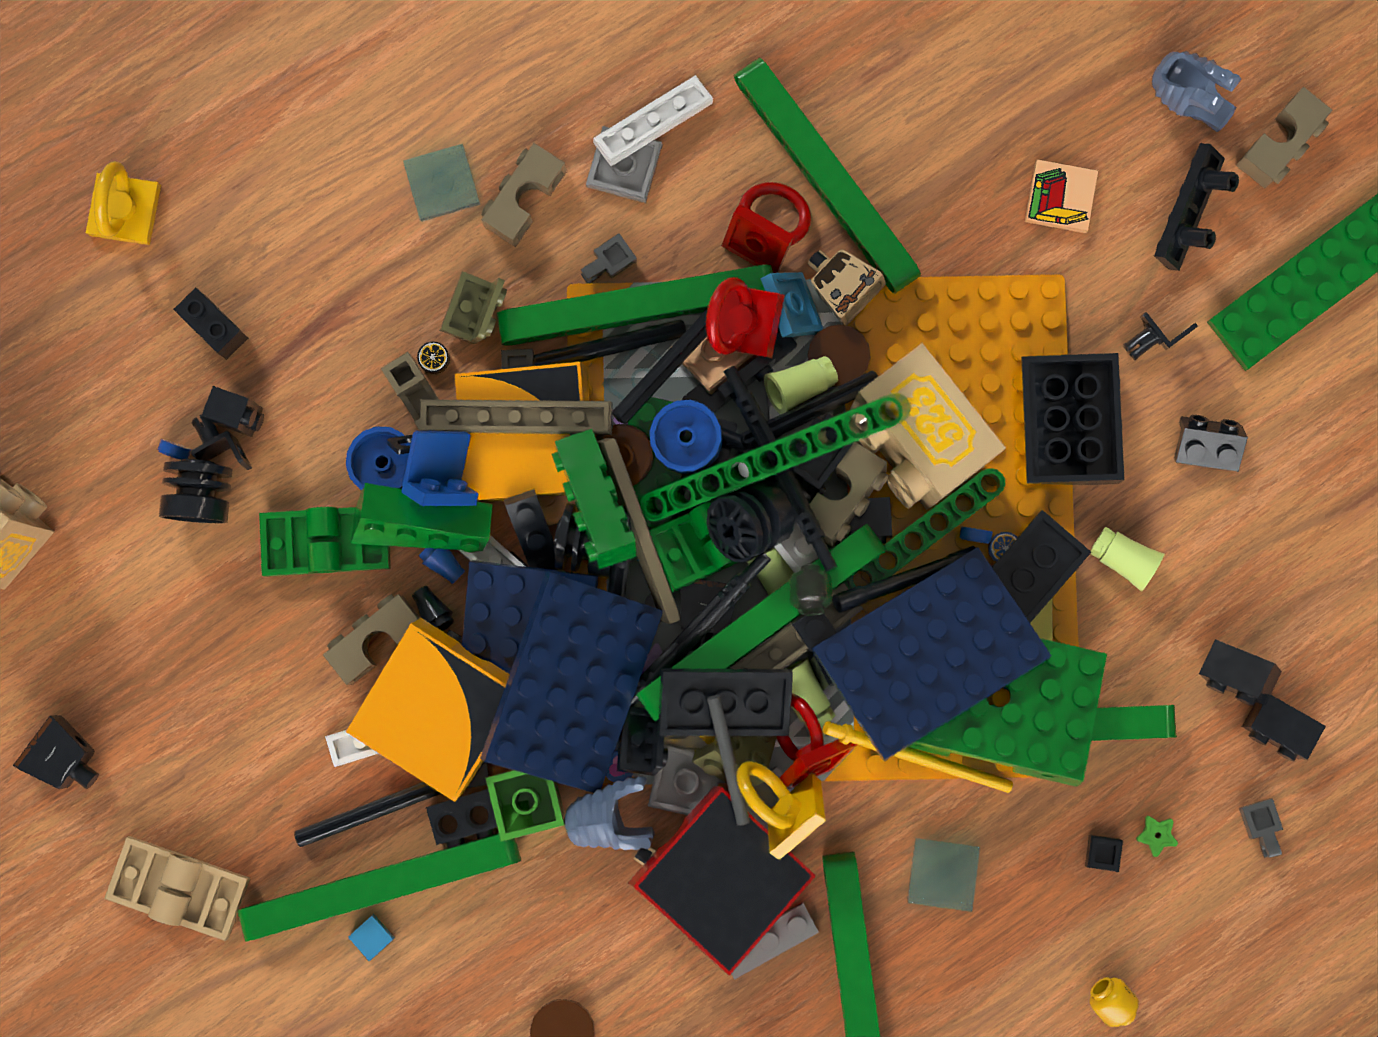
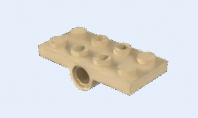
[104,836,250,941]

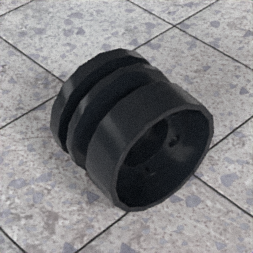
[159,459,232,524]
[706,480,795,562]
[554,503,611,579]

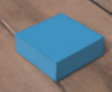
[348,914,395,961]

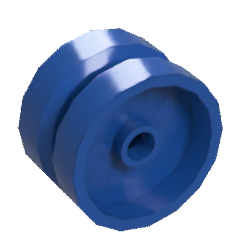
[650,400,723,475]
[346,426,411,491]

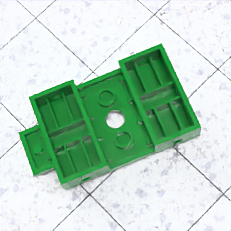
[909,638,1107,787]

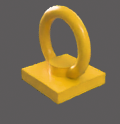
[85,161,161,245]
[736,761,826,860]

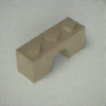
[1236,87,1332,188]
[481,143,567,247]
[381,352,439,430]
[809,442,889,548]
[323,594,420,685]

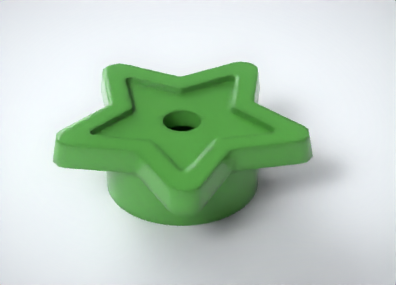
[1136,816,1178,857]

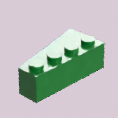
[551,429,636,569]
[351,483,492,553]

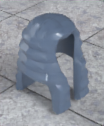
[1152,51,1241,132]
[564,776,655,851]

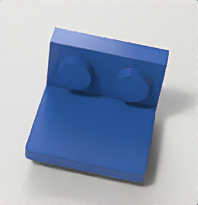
[401,431,479,506]

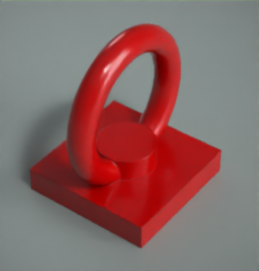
[721,182,811,273]
[706,277,785,358]
[777,693,857,790]

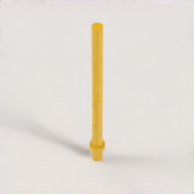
[823,721,1013,793]

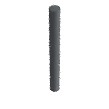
[707,695,750,825]

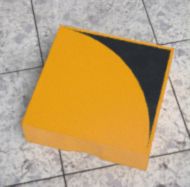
[455,362,590,502]
[346,618,510,802]

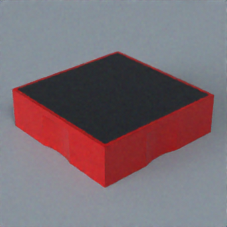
[628,786,816,976]

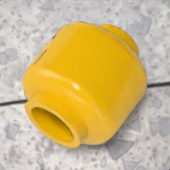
[1089,977,1139,1027]

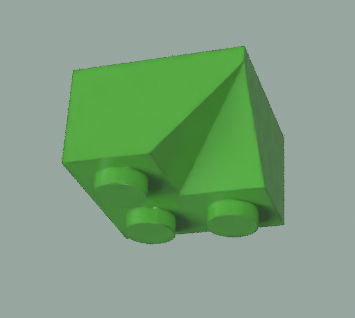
[485,770,565,842]

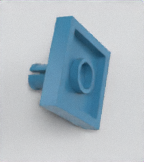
[761,272,823,338]

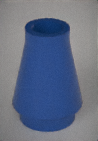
[418,548,465,584]

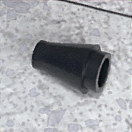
[412,586,454,631]

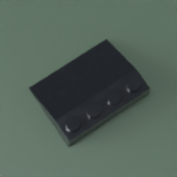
[1021,353,1124,485]

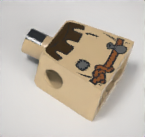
[808,249,886,326]

